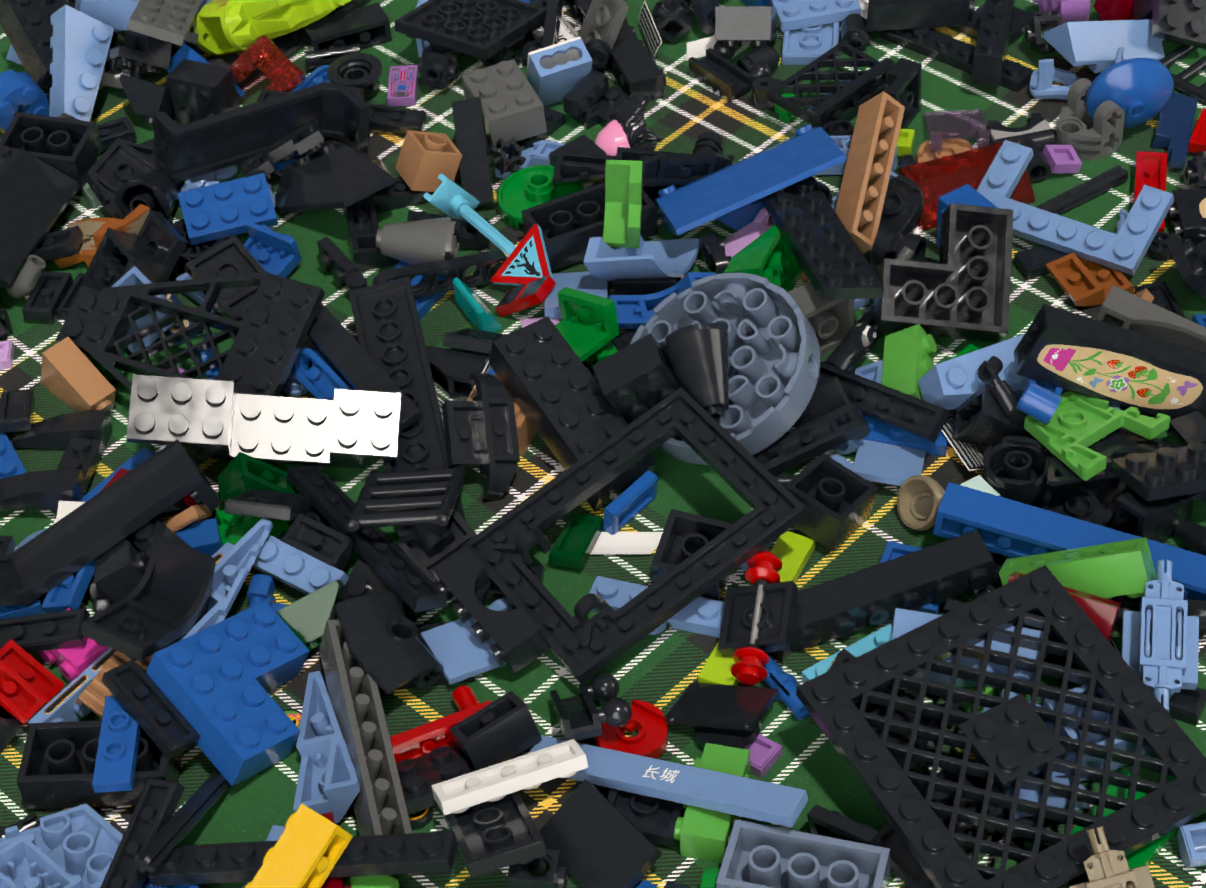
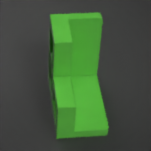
[603,160,643,248]

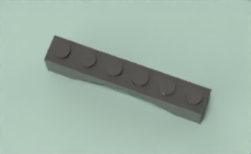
[1096,285,1206,353]

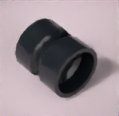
[871,227,927,266]

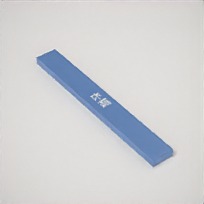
[529,735,809,828]

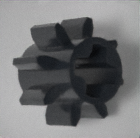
[489,138,526,175]

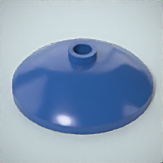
[1085,58,1174,129]

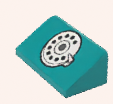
[452,277,502,332]

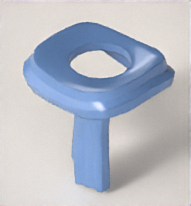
[1029,59,1079,100]

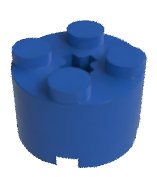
[0,70,49,132]

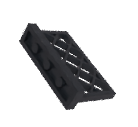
[767,41,895,132]

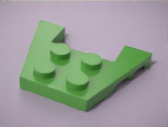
[1024,391,1170,481]

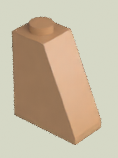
[41,337,116,412]

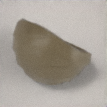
[897,475,945,531]

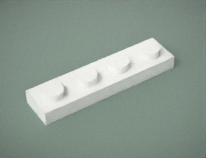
[431,739,588,815]

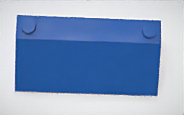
[653,124,847,235]

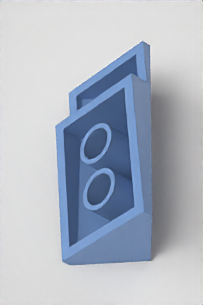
[1043,19,1165,73]

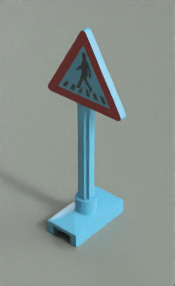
[423,173,553,286]

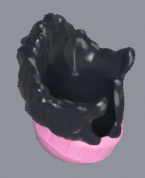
[595,95,662,156]

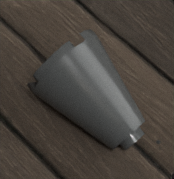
[376,217,460,277]

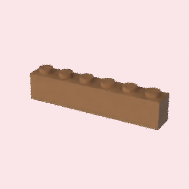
[835,91,905,253]

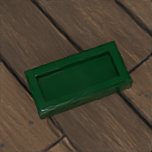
[549,512,604,570]

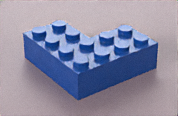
[146,600,310,786]

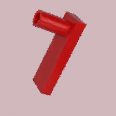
[390,686,492,764]

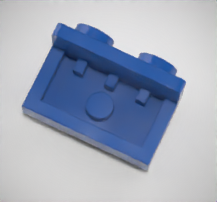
[243,221,302,278]

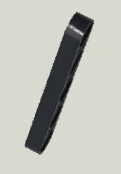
[372,251,507,297]

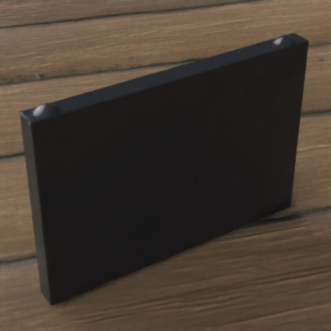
[665,682,779,731]

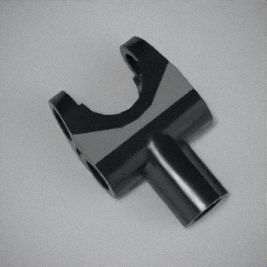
[986,112,1056,183]

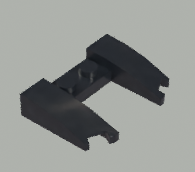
[342,178,429,270]
[0,410,113,510]

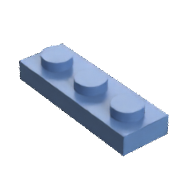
[252,535,349,595]

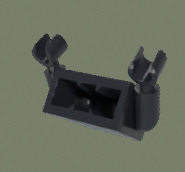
[947,356,1036,447]

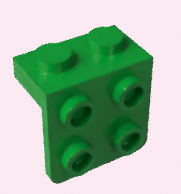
[555,287,620,362]

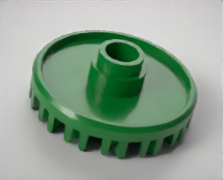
[497,165,584,231]

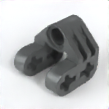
[1056,78,1125,161]

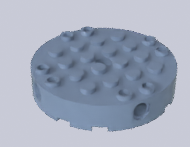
[630,273,820,465]

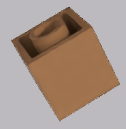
[395,130,463,192]

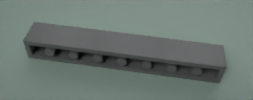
[319,619,412,836]

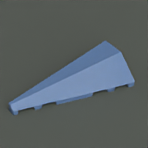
[160,518,273,650]
[293,671,361,823]

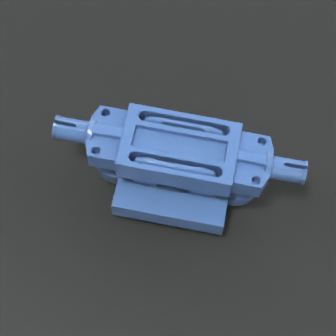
[1121,560,1199,713]

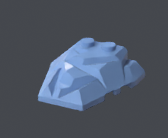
[0,803,123,888]

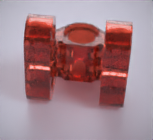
[229,35,306,101]

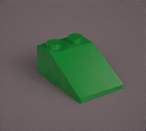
[724,225,801,292]

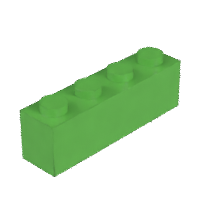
[999,537,1157,600]

